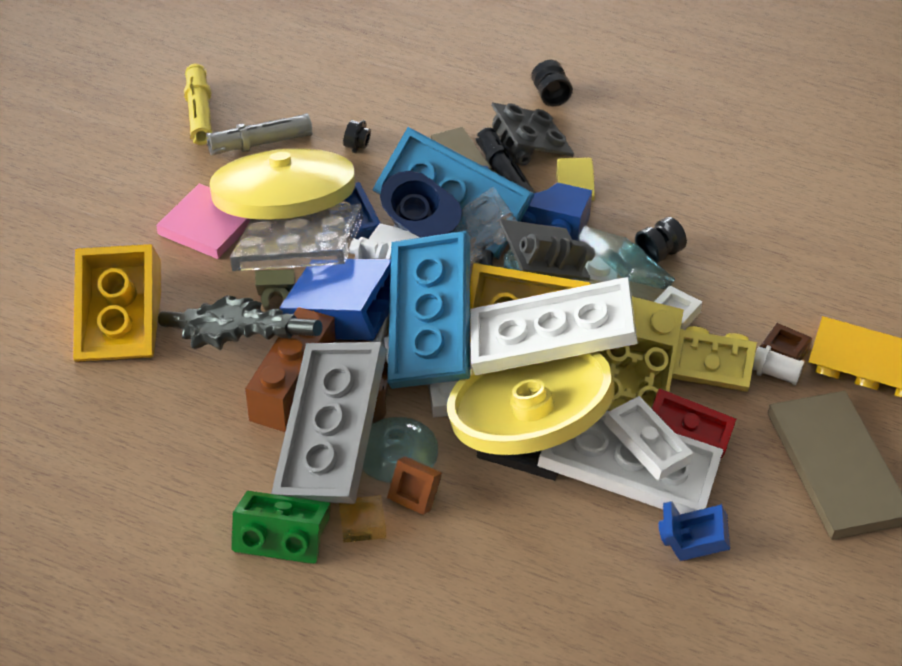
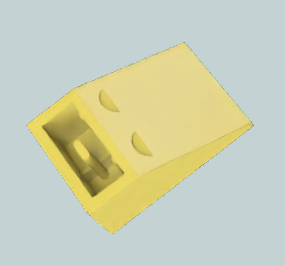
[599,296,684,411]

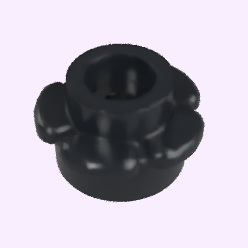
[343,120,371,153]

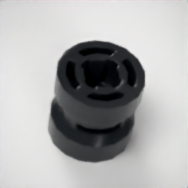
[531,60,573,106]
[634,217,687,265]

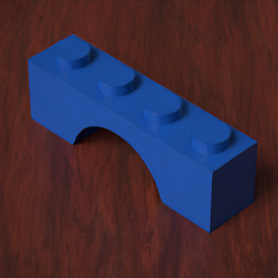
[482,165,592,241]

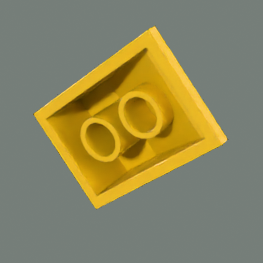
[73,244,161,362]

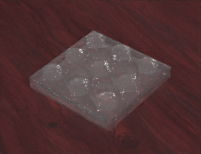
[230,201,364,271]

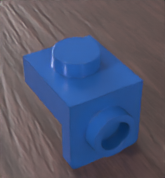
[658,501,730,561]

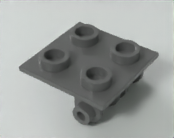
[491,102,574,166]
[499,219,595,281]

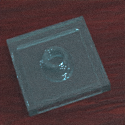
[578,226,675,290]

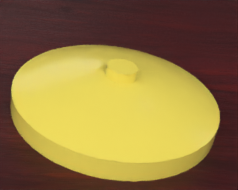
[210,148,356,220]
[447,352,615,455]

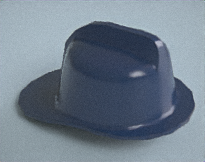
[380,171,462,238]

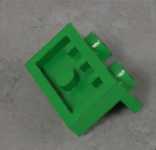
[231,490,331,564]

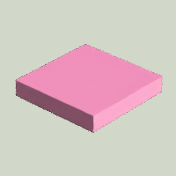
[156,184,257,259]

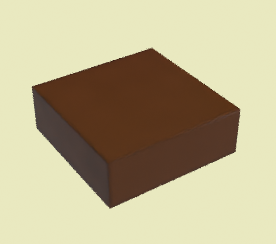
[760,323,812,361]

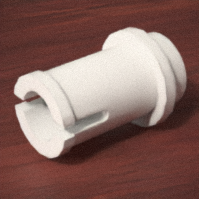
[753,345,805,386]

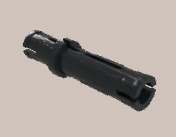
[475,127,536,193]

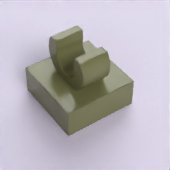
[255,269,296,310]

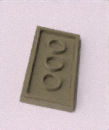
[768,391,902,540]

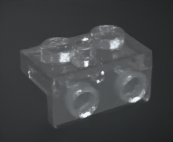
[451,186,517,266]

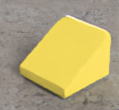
[556,158,595,201]

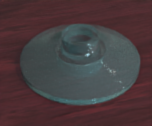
[362,417,438,483]

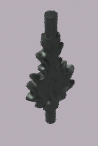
[158,295,323,350]

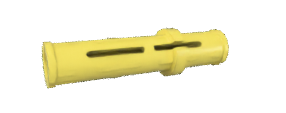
[184,64,212,145]

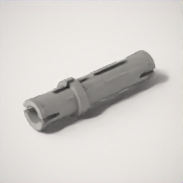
[206,113,313,155]

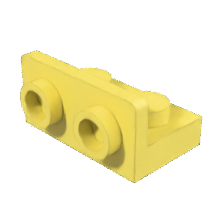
[672,326,757,392]

